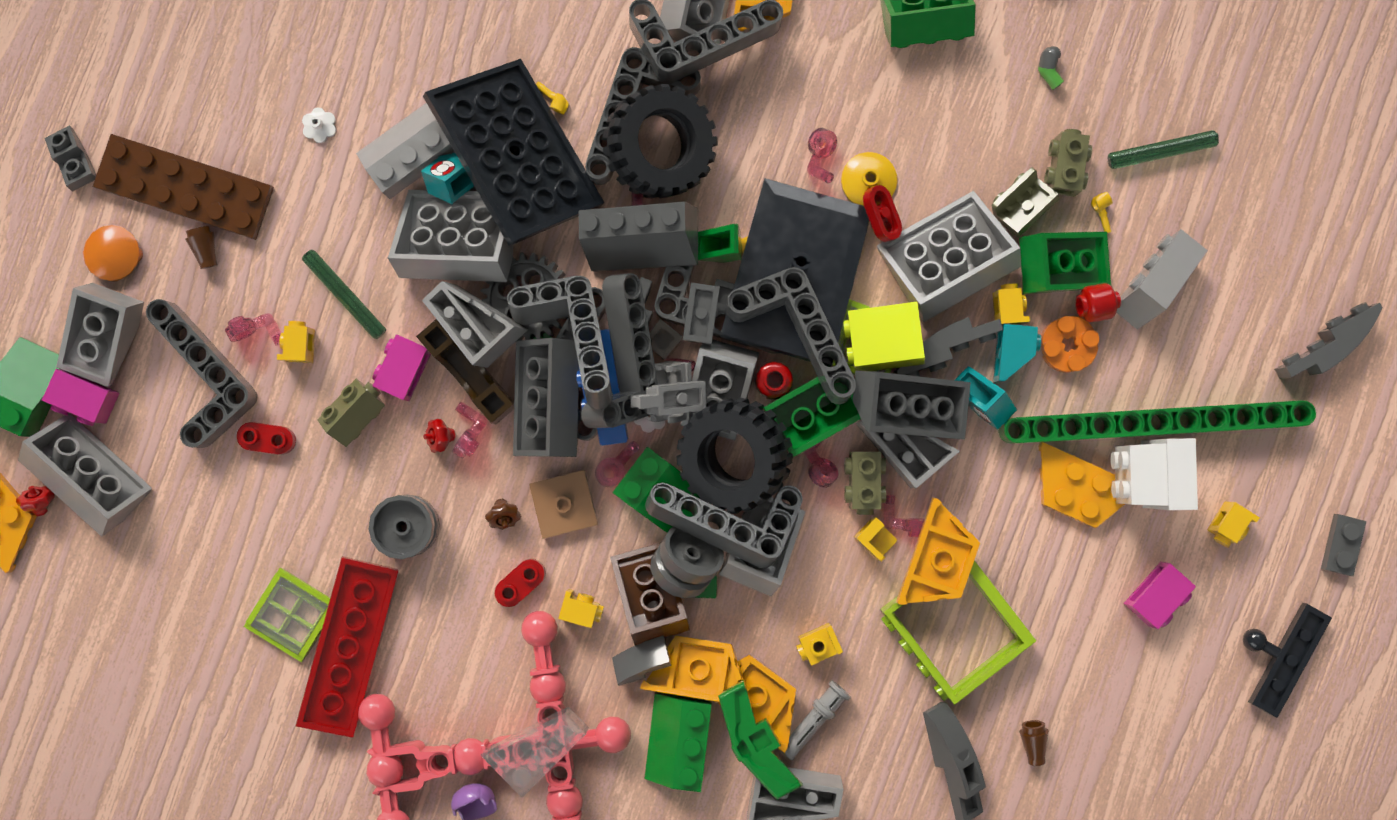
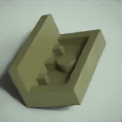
[992,167,1059,238]

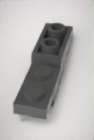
[1274,302,1383,379]
[893,317,1003,376]
[923,702,986,820]

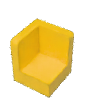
[854,517,897,562]

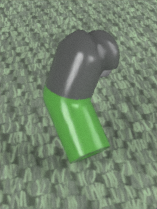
[1038,46,1064,90]

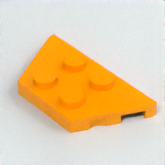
[1038,442,1125,528]
[0,473,37,573]
[896,497,980,605]
[640,636,743,702]
[717,654,797,753]

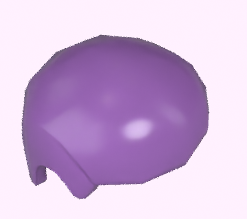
[451,783,497,820]

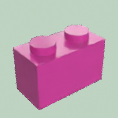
[372,334,431,401]
[42,369,120,426]
[1123,561,1196,629]

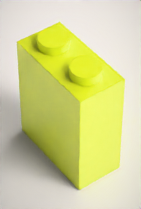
[843,302,925,371]

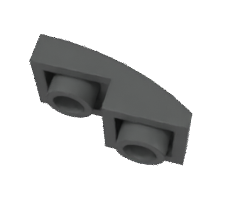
[45,125,96,192]
[612,636,671,686]

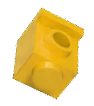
[992,284,1030,325]
[277,321,315,363]
[1207,501,1260,548]
[558,589,604,628]
[796,623,843,665]

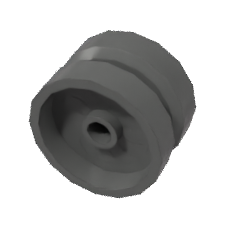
[368,494,440,559]
[650,527,724,598]

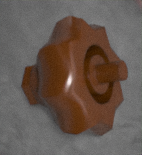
[485,498,522,530]

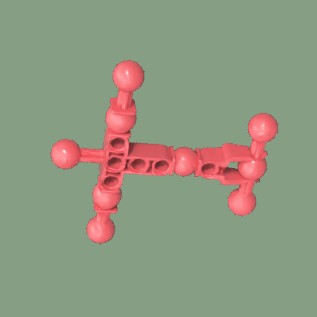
[358,611,631,820]

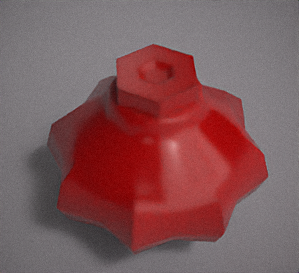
[423,419,456,453]
[16,486,55,517]

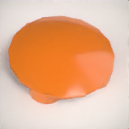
[83,225,143,282]

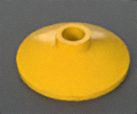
[841,152,897,206]

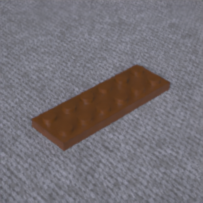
[92,134,274,240]

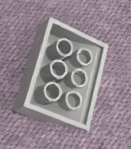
[388,190,514,282]
[877,190,1021,322]

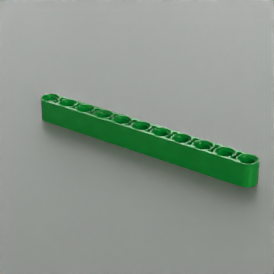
[998,400,1316,444]

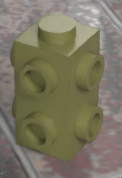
[1044,129,1092,197]
[317,378,385,447]
[844,452,886,515]

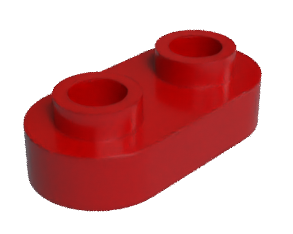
[863,185,902,242]
[236,422,296,455]
[494,559,546,607]

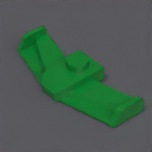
[718,680,803,800]

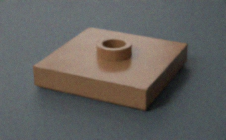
[529,470,598,539]

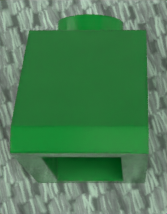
[698,224,742,263]

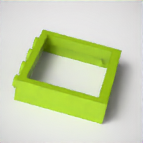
[880,560,1036,705]

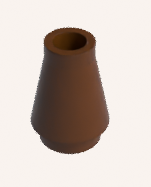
[185,226,218,269]
[1019,720,1049,766]

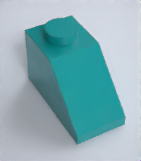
[993,324,1041,383]

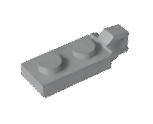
[630,381,706,416]

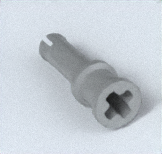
[781,680,851,760]

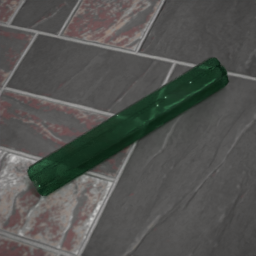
[1107,130,1219,169]
[302,249,386,339]

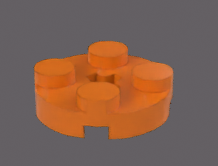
[1041,316,1099,373]

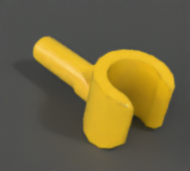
[536,82,569,115]
[1091,192,1113,233]

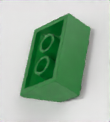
[880,0,976,48]
[764,377,861,457]
[644,692,712,792]

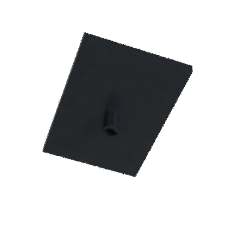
[423,59,605,246]
[720,178,870,367]

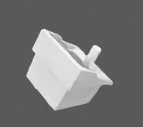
[1111,438,1198,510]

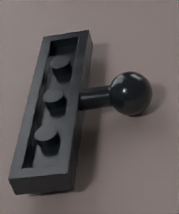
[1243,603,1332,718]

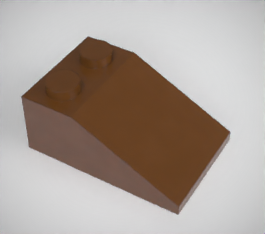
[610,542,690,645]

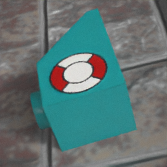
[421,153,474,204]
[955,366,1017,430]

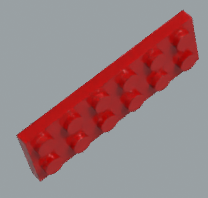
[296,556,399,738]

